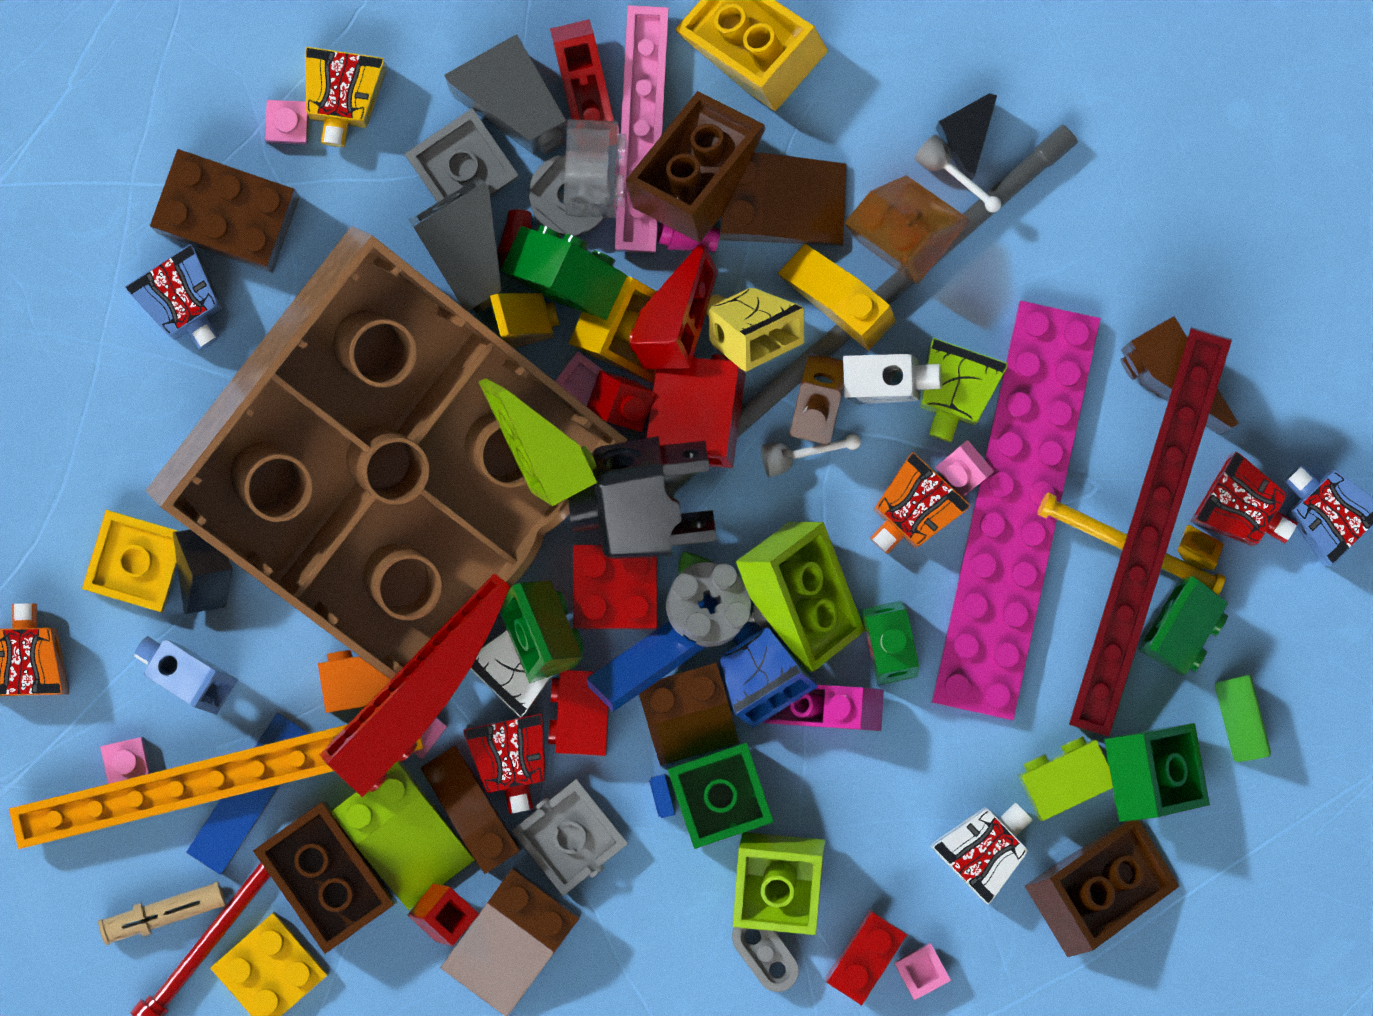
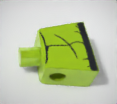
[920,338,1008,442]

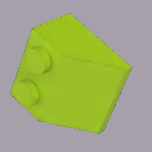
[733,832,825,935]

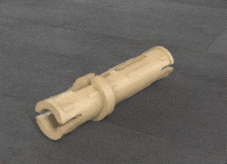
[98,881,226,945]

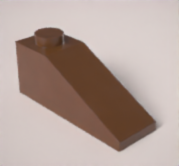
[421,745,522,874]

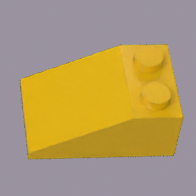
[675,0,828,112]

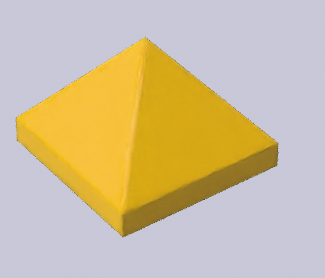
[1177,525,1224,570]

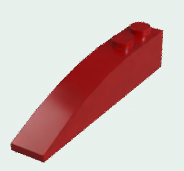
[319,573,510,797]

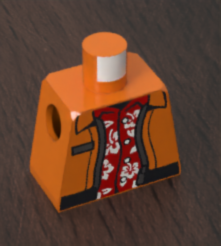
[870,452,971,555]
[0,603,69,696]

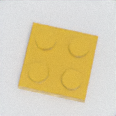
[82,510,177,613]
[210,912,329,1016]

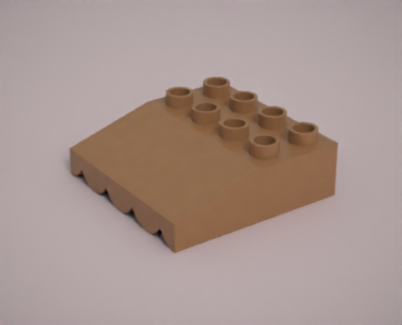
[145,226,627,679]

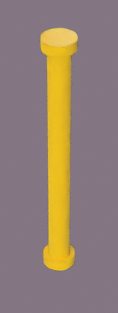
[1037,492,1226,595]

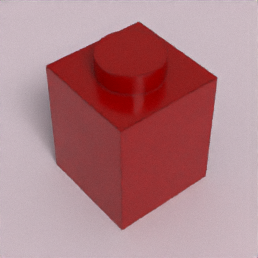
[587,370,656,432]
[407,883,479,946]

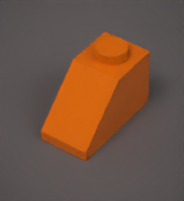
[318,650,391,713]

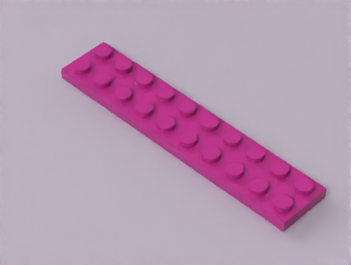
[931,300,1101,720]

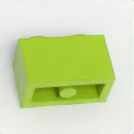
[1017,736,1113,821]

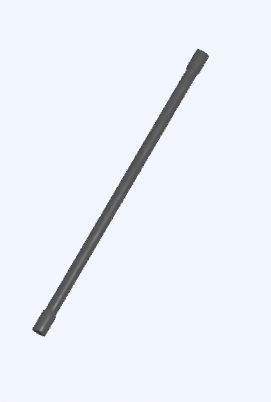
[663,124,1078,497]

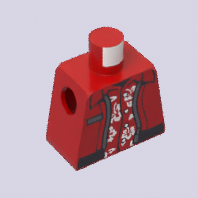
[1190,452,1298,546]
[463,714,546,814]

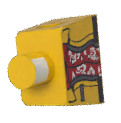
[305,47,387,147]

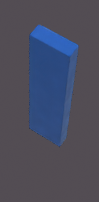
[586,595,718,712]
[186,713,311,875]

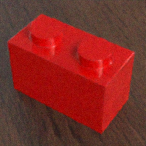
[548,670,609,756]
[825,909,907,1006]

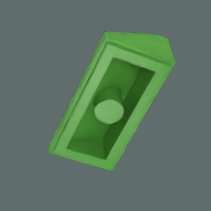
[1215,675,1271,762]

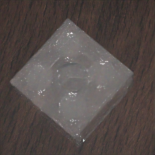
[564,119,627,218]

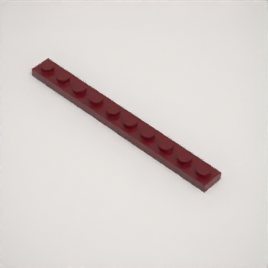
[1069,327,1232,737]

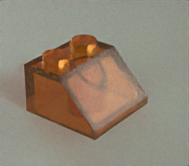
[845,175,969,284]

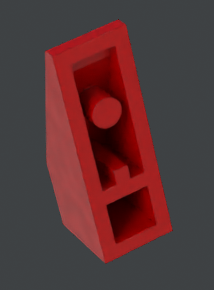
[550,19,620,157]
[629,245,718,369]

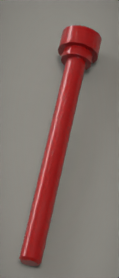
[130,863,271,1016]

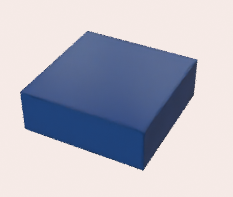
[649,774,675,818]

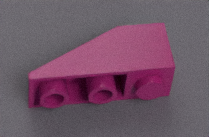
[762,685,884,731]

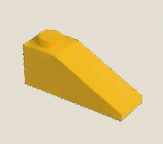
[778,244,896,351]
[490,293,559,348]

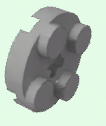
[529,154,611,237]
[666,562,751,647]

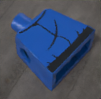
[720,622,818,728]

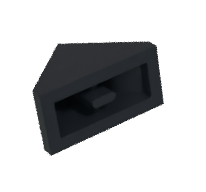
[936,93,997,181]
[173,529,233,614]

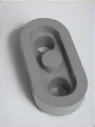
[732,927,799,992]

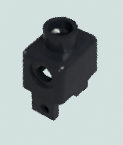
[568,436,717,559]

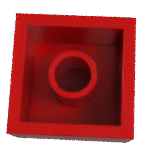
[573,545,657,630]

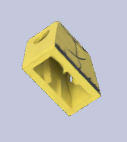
[706,288,804,372]

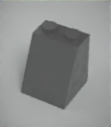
[444,34,569,155]
[409,177,502,313]

